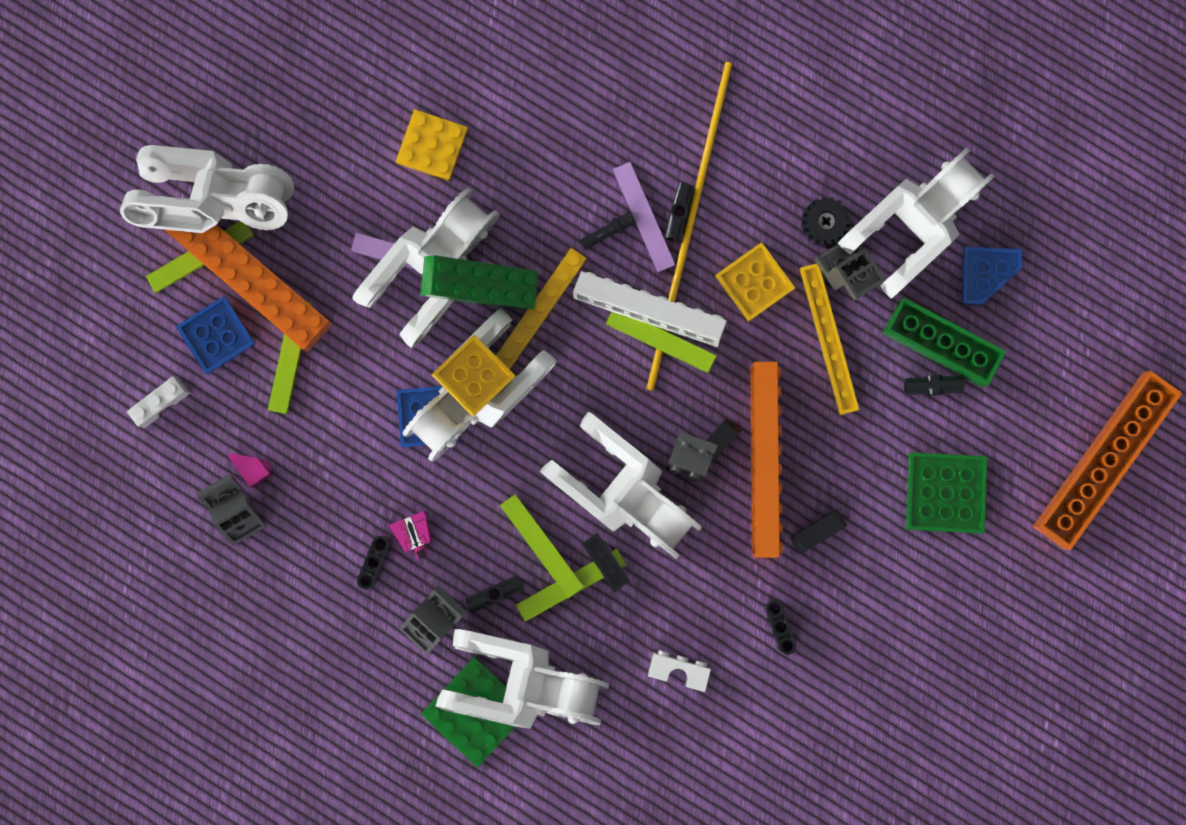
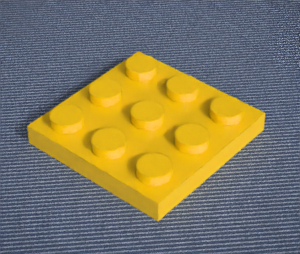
[396,109,468,181]
[715,242,795,322]
[432,334,516,417]

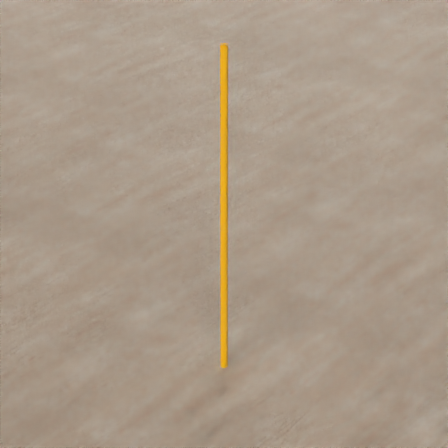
[646,62,733,391]

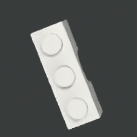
[127,376,190,428]
[648,650,711,692]

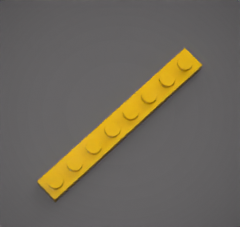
[496,248,587,370]
[799,263,859,415]

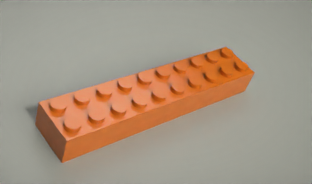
[163,198,333,353]
[750,362,783,558]
[1032,370,1182,550]

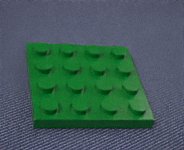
[906,452,987,534]
[421,656,516,768]

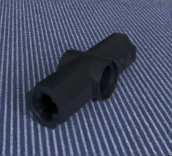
[664,183,694,242]
[904,375,965,396]
[465,575,525,614]

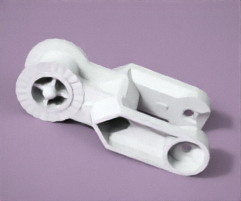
[120,145,294,233]
[838,148,995,299]
[352,187,500,349]
[402,308,557,462]
[539,412,702,559]
[435,629,609,729]

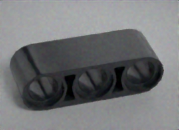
[706,418,741,466]
[790,509,847,554]
[357,536,392,590]
[764,599,796,655]

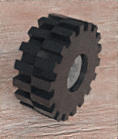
[801,197,851,248]

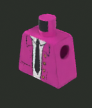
[389,511,432,560]

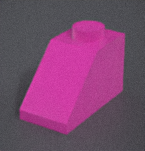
[228,454,273,488]

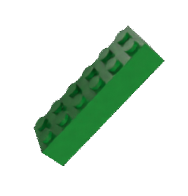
[420,255,538,310]
[881,297,1006,387]

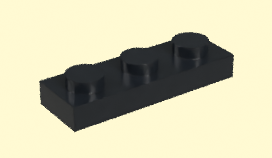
[582,533,630,592]

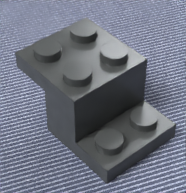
[814,244,886,301]
[666,432,718,482]
[197,474,266,546]
[399,585,466,655]

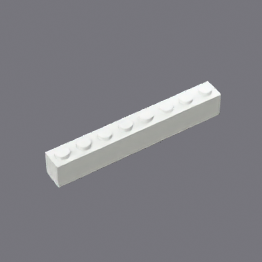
[573,271,727,347]

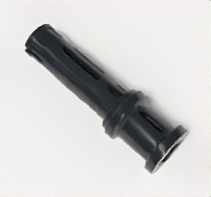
[580,210,637,250]

